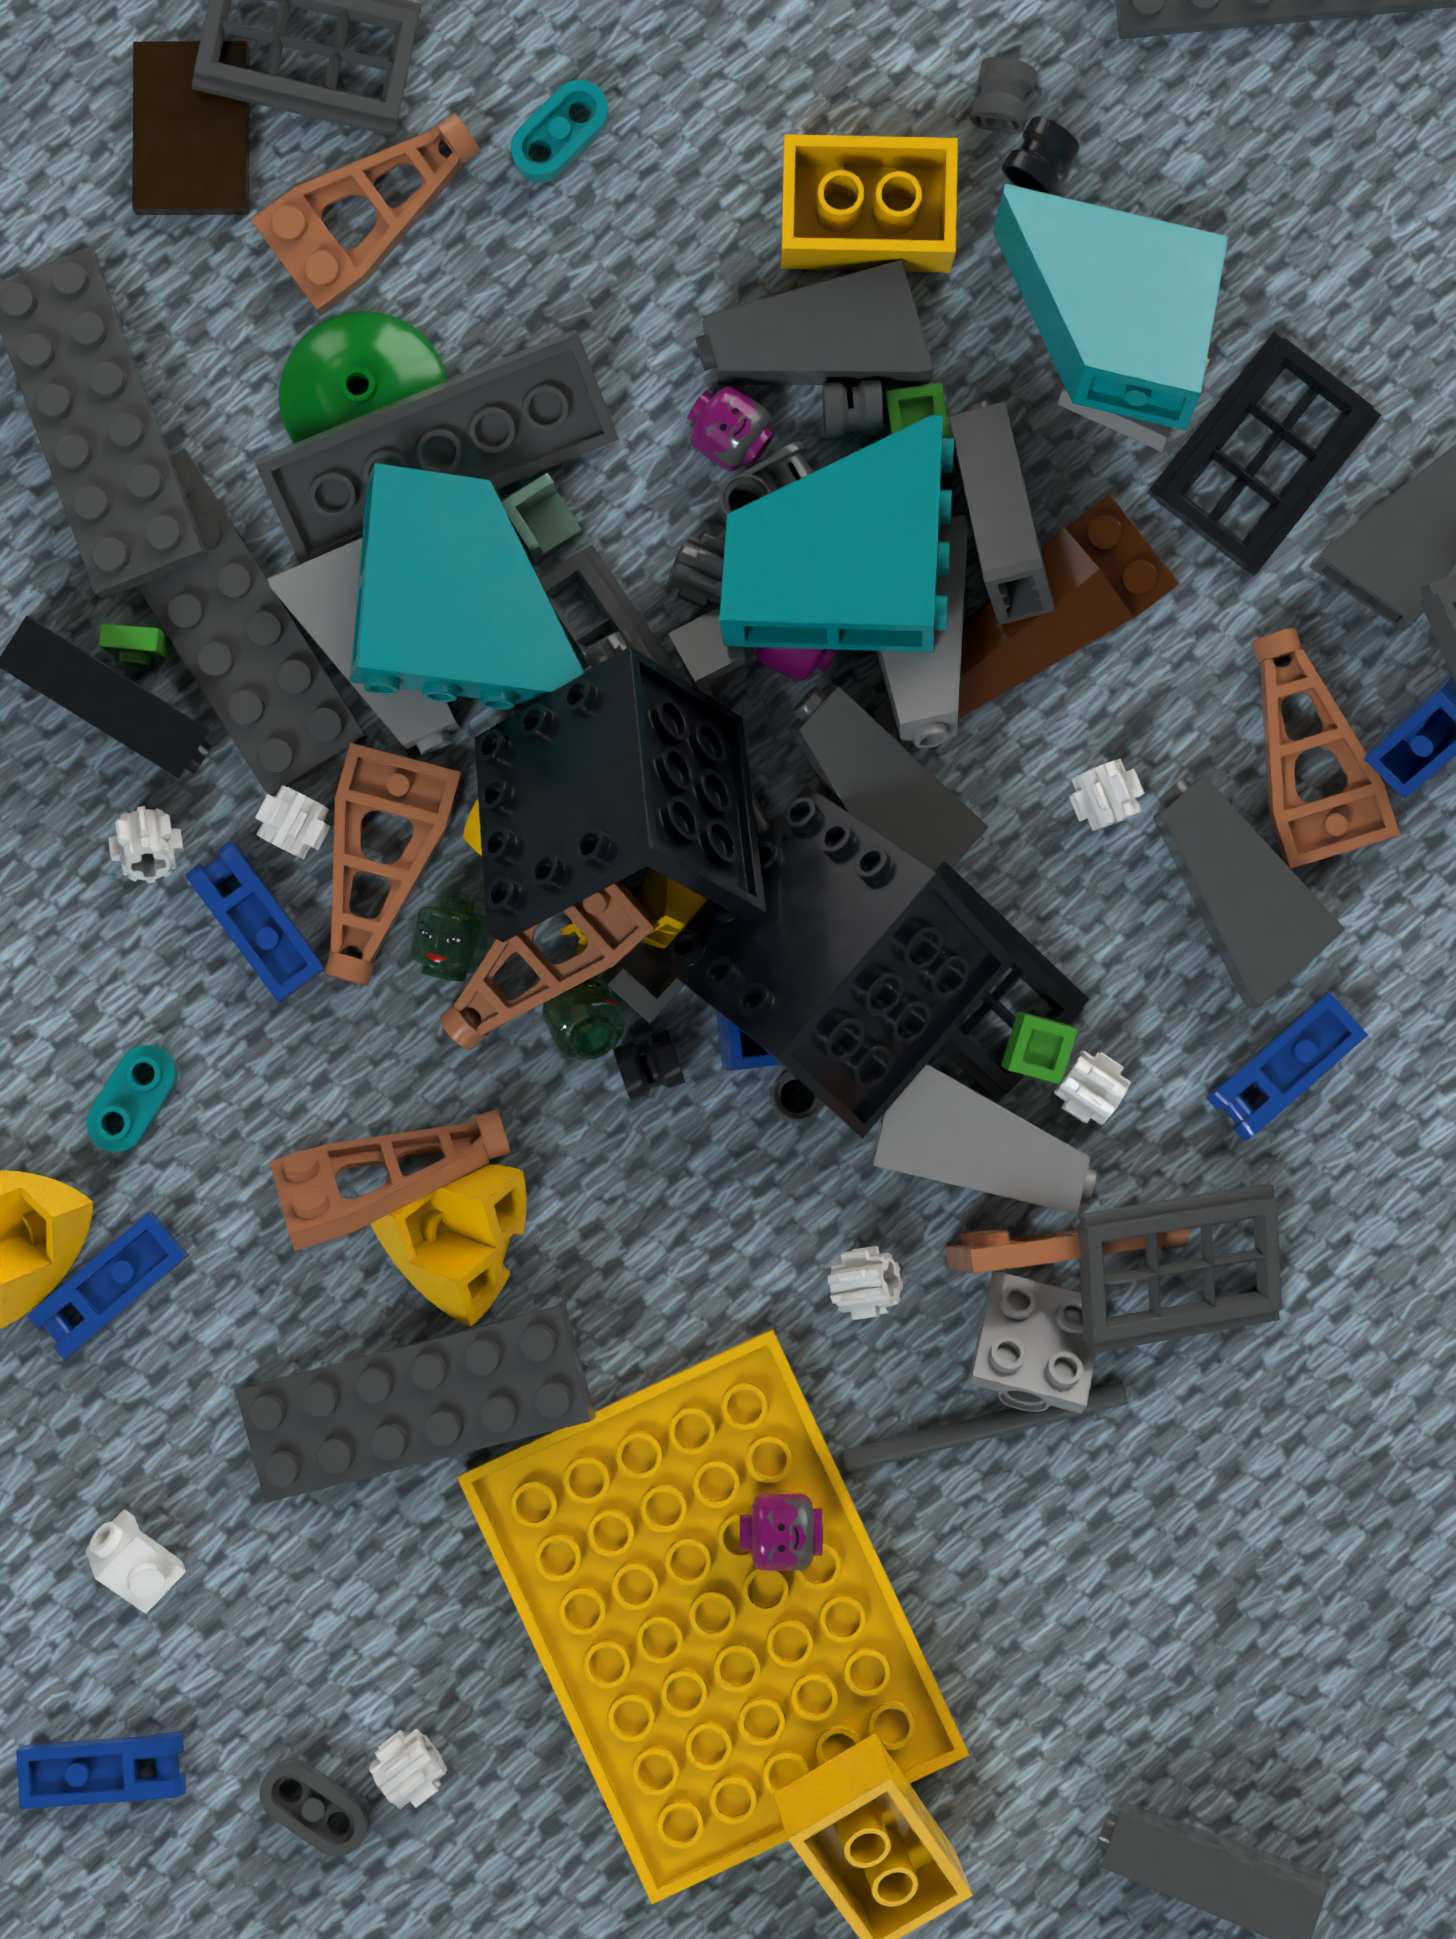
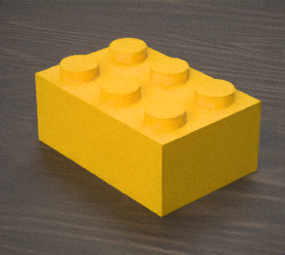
[781,134,958,273]
[773,1733,973,1939]

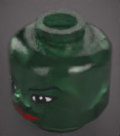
[410,894,489,982]
[542,976,625,1061]

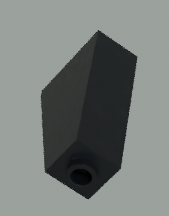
[0,615,212,778]

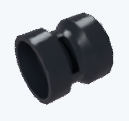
[1001,116,1080,194]
[613,1029,686,1101]

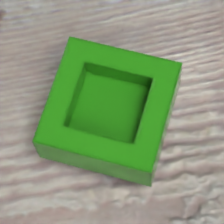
[885,383,950,438]
[99,623,170,667]
[1001,1011,1078,1085]

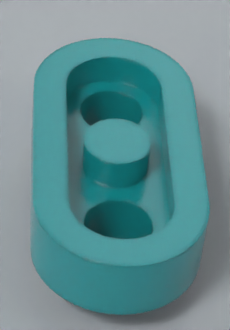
[511,80,609,183]
[86,1045,178,1152]

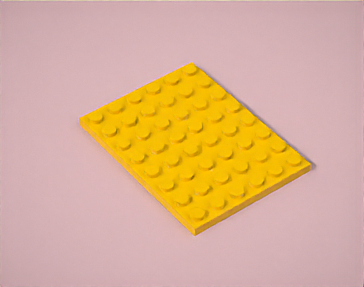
[457,1328,970,1904]

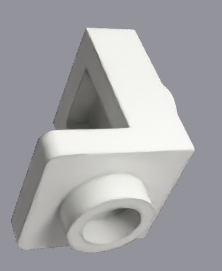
[86,1510,186,1614]

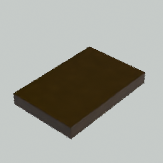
[132,41,250,215]

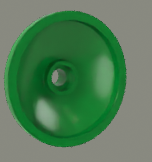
[279,311,448,443]

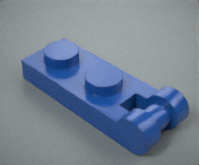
[185,840,326,1002]
[1206,992,1368,1141]
[27,1212,189,1361]
[16,1732,186,1809]

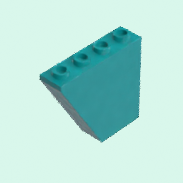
[993,184,1228,431]
[719,415,954,652]
[349,463,584,709]

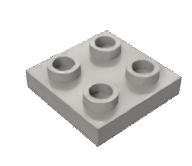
[968,1271,1096,1414]

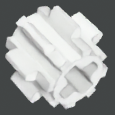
[1069,759,1145,831]
[255,785,331,859]
[108,806,184,883]
[1054,1051,1131,1125]
[828,1246,903,1320]
[369,1729,447,1809]

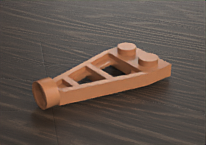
[251,113,481,315]
[1251,627,1400,869]
[324,743,463,986]
[440,881,660,1050]
[270,1109,511,1251]
[945,1229,1189,1273]

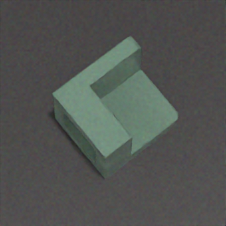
[501,473,583,564]

